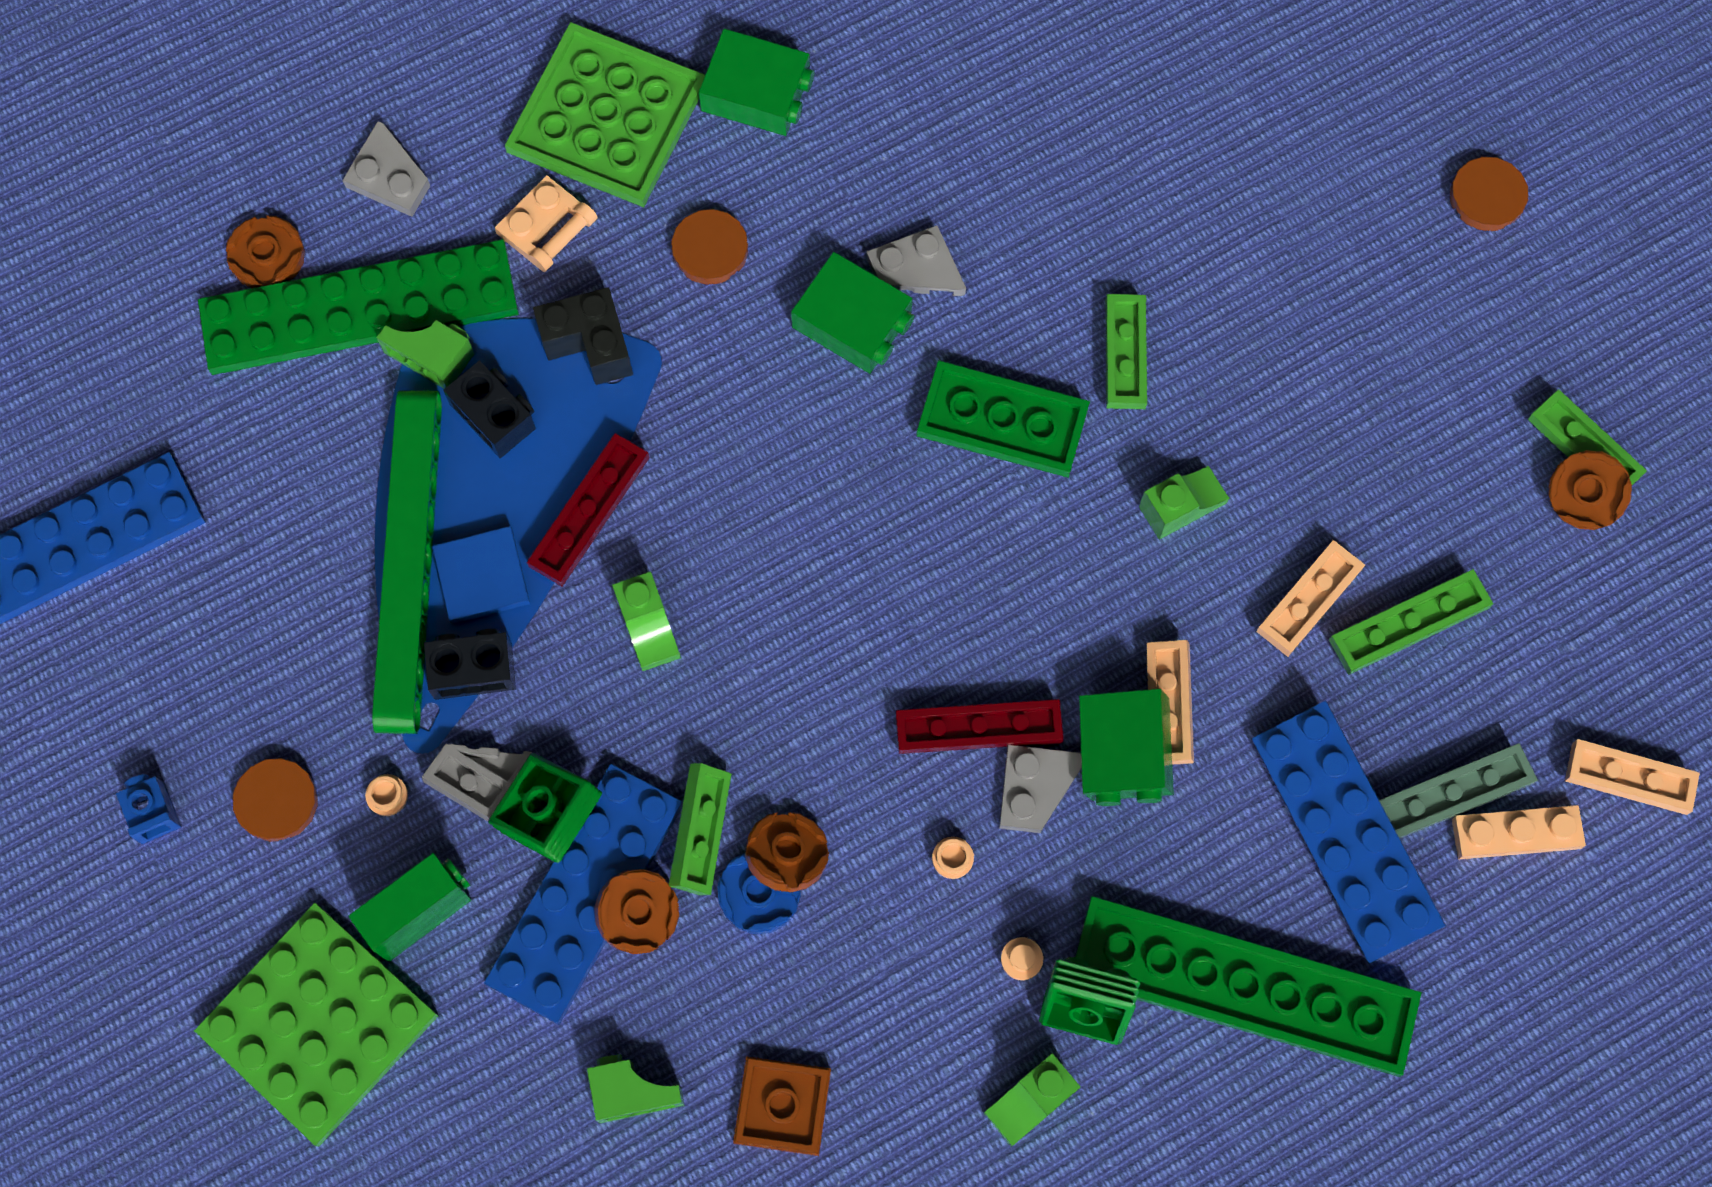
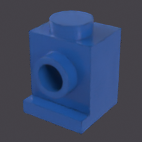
[116,774,181,845]

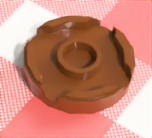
[1450,157,1528,231]
[671,209,748,285]
[226,216,305,288]
[1549,450,1632,530]
[233,758,318,842]
[745,812,829,892]
[594,869,679,954]

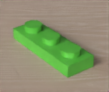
[1105,294,1147,409]
[1528,389,1647,485]
[669,763,732,895]

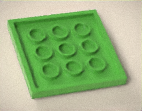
[505,22,705,208]
[194,903,438,1147]

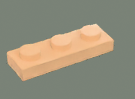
[1256,540,1365,657]
[1147,640,1194,765]
[1565,739,1700,815]
[1452,805,1586,860]

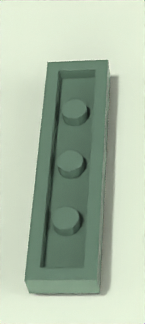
[1380,743,1538,839]

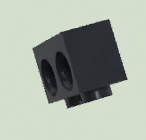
[443,360,536,459]
[424,629,516,700]

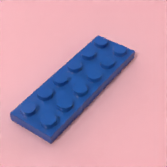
[0,452,206,624]
[1252,700,1447,963]
[484,764,683,1025]

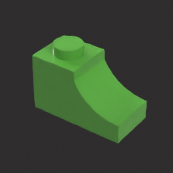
[376,320,474,389]
[1139,466,1229,540]
[612,571,681,671]
[984,1053,1080,1147]
[587,1054,685,1123]

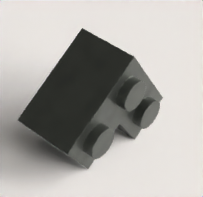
[533,287,633,385]

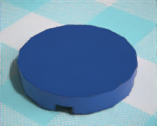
[717,853,801,935]

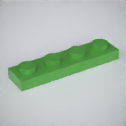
[1329,569,1493,675]

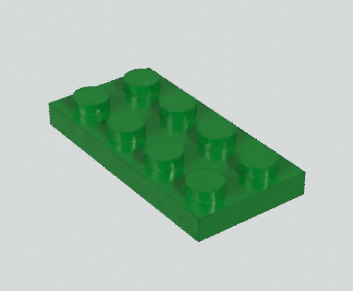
[916,360,1090,478]

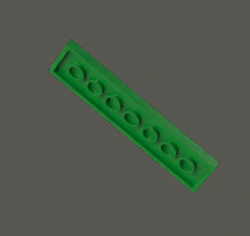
[198,239,519,375]
[1075,896,1422,1077]

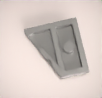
[342,121,430,217]
[866,225,966,296]
[422,744,532,821]
[999,745,1082,833]

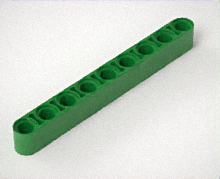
[372,390,442,734]

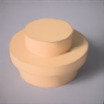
[365,774,408,816]
[932,837,974,879]
[1001,937,1043,980]

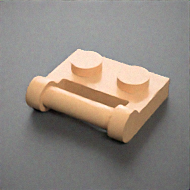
[495,175,598,272]

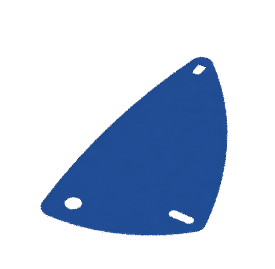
[375,319,662,754]

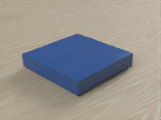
[432,526,530,624]

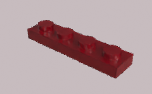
[527,433,650,587]
[896,699,1063,754]

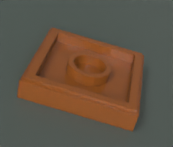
[733,1056,831,1156]

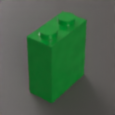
[699,29,815,136]
[791,252,915,374]
[1079,689,1174,806]
[348,853,472,962]

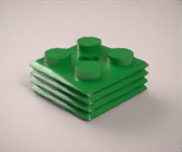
[488,753,602,863]
[1039,957,1140,1045]

